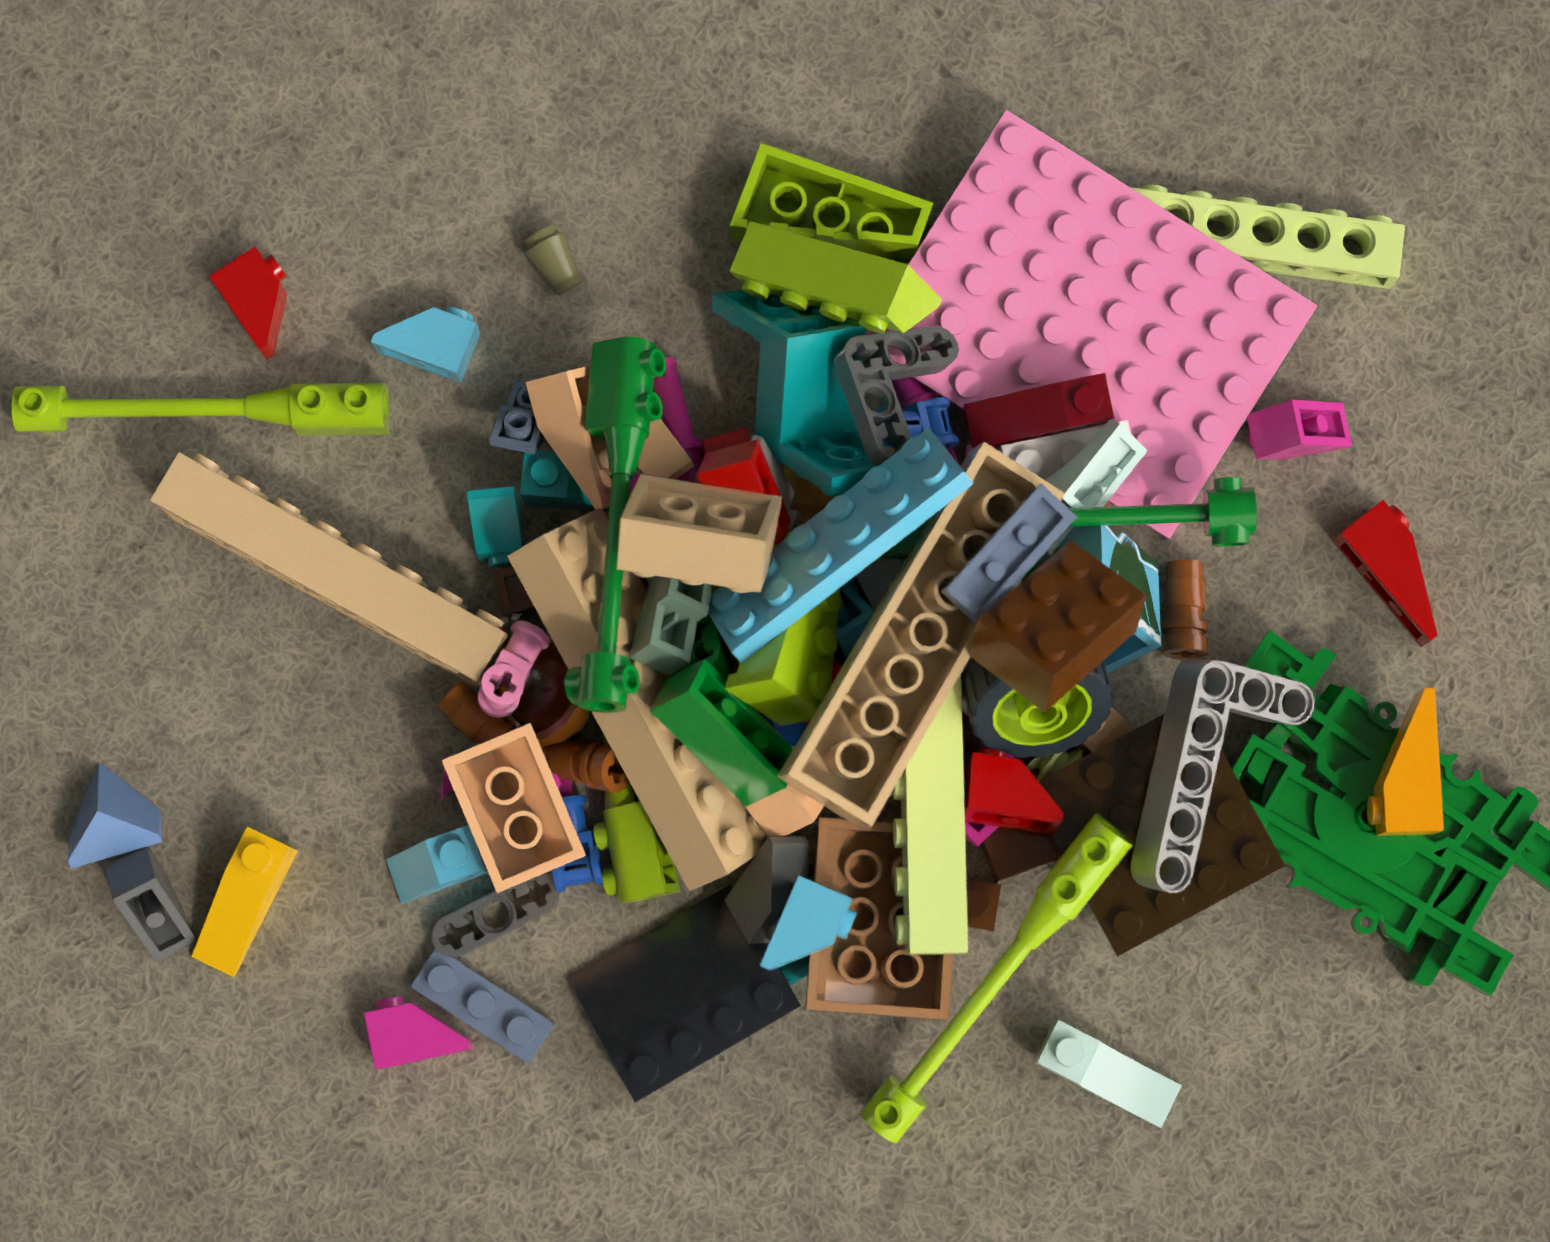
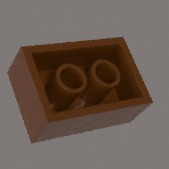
[969,540,1147,713]

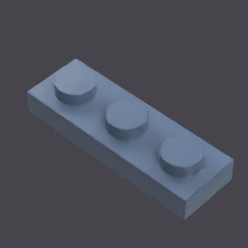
[941,483,1077,624]
[410,948,555,1064]

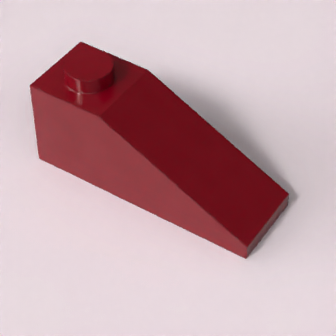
[963,373,1115,449]

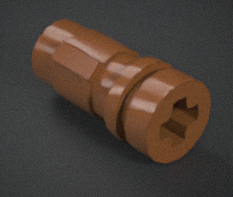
[1161,559,1208,659]
[438,681,517,745]
[541,737,630,793]

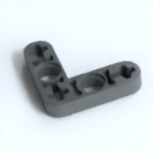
[834,326,959,466]
[432,871,560,958]

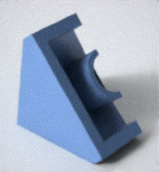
[68,763,162,869]

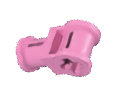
[478,620,551,718]

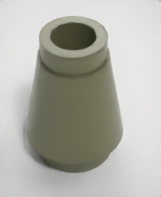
[523,224,582,295]

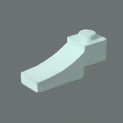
[1045,419,1148,555]
[1034,1020,1182,1128]

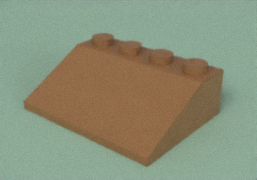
[805,817,953,1020]

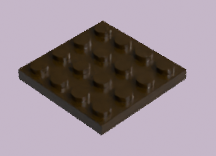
[1038,713,1285,957]

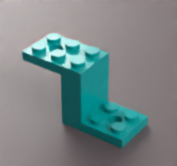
[711,289,876,497]

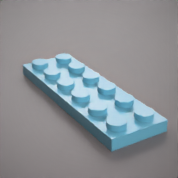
[708,427,973,663]

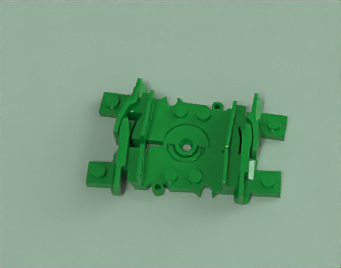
[1231,630,1550,996]

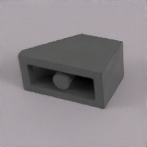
[724,837,809,943]
[104,846,198,962]

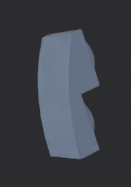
[490,381,545,454]

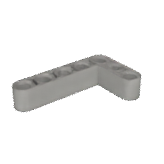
[1131,658,1314,893]

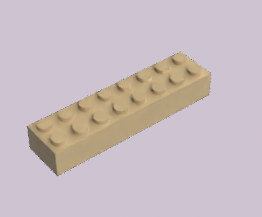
[777,442,1065,828]
[150,452,510,689]
[507,507,768,892]

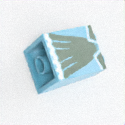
[1057,525,1161,674]

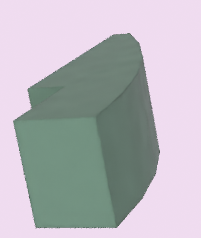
[629,576,713,676]

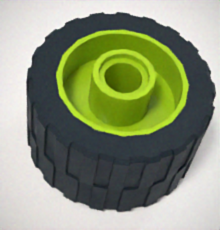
[961,657,1113,758]

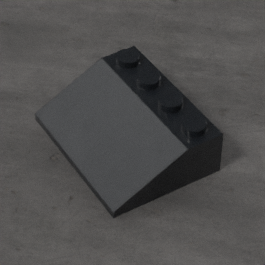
[568,885,801,1103]

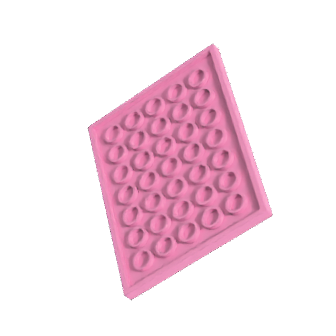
[865,110,1318,539]

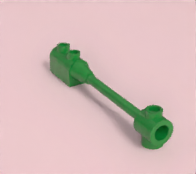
[565,336,666,713]
[877,477,1257,559]

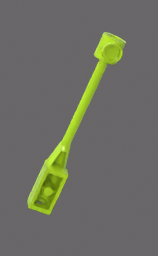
[11,383,389,435]
[594,728,680,904]
[860,812,1135,1143]

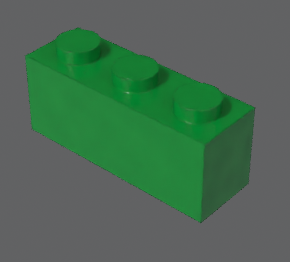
[650,659,794,807]

